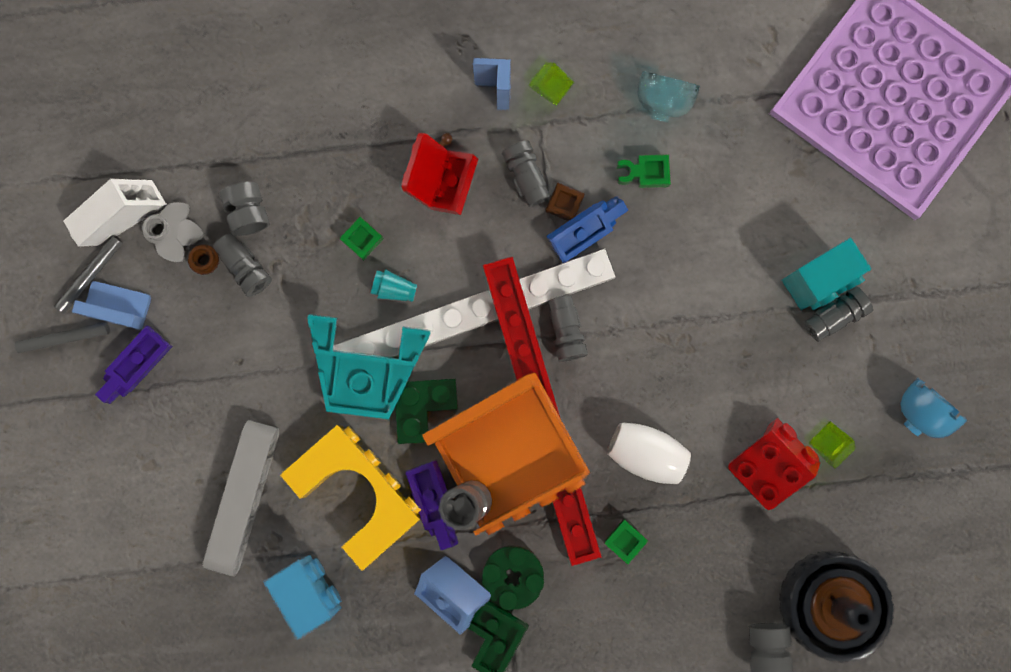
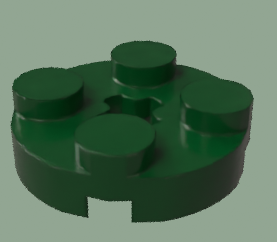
[482,546,544,610]

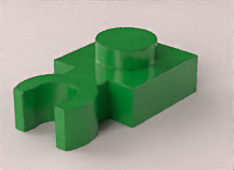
[617,155,671,188]

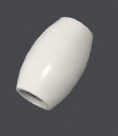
[607,423,691,484]

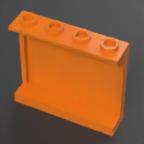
[422,373,590,535]

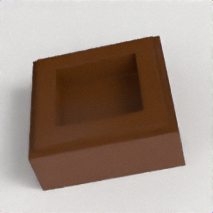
[545,182,585,221]

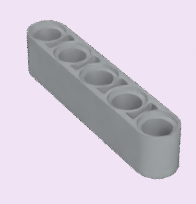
[203,420,279,577]

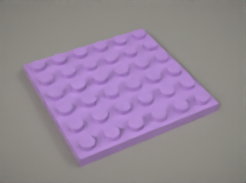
[769,0,1011,220]

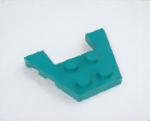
[307,314,431,419]

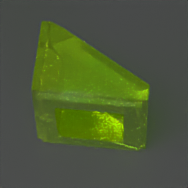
[529,62,574,106]
[809,421,856,469]

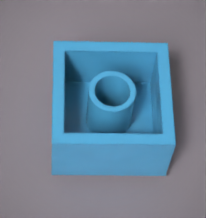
[264,555,342,639]

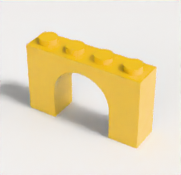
[280,425,421,571]

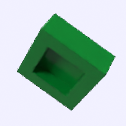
[340,217,384,261]
[603,519,648,564]

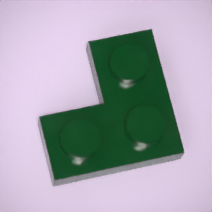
[396,378,458,444]
[468,601,530,672]

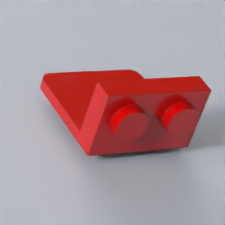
[402,133,478,215]
[728,418,821,510]

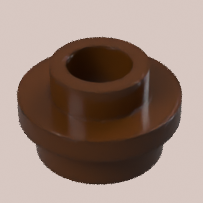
[188,244,219,275]

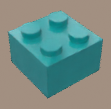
[782,237,872,310]

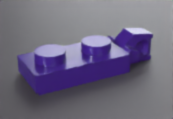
[95,325,173,404]
[406,460,459,550]

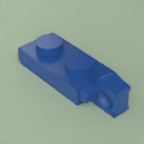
[546,196,629,263]

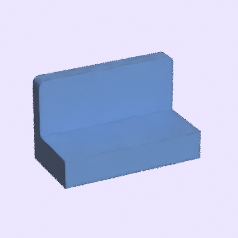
[473,58,510,110]
[72,281,151,330]
[414,556,491,634]

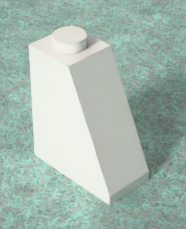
[64,179,166,247]

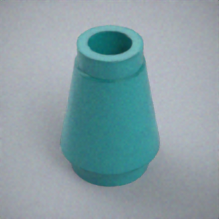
[370,269,417,302]

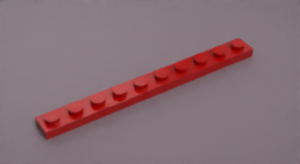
[483,256,602,566]

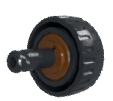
[779,551,894,663]

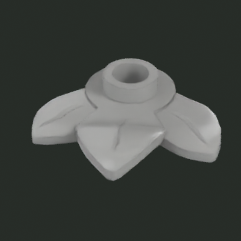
[142,202,204,263]

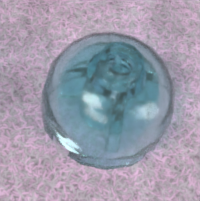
[638,71,701,123]

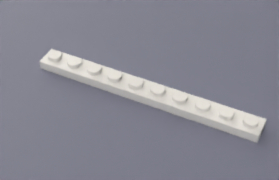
[334,249,615,358]

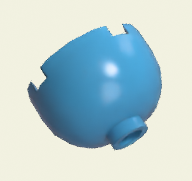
[901,378,967,438]

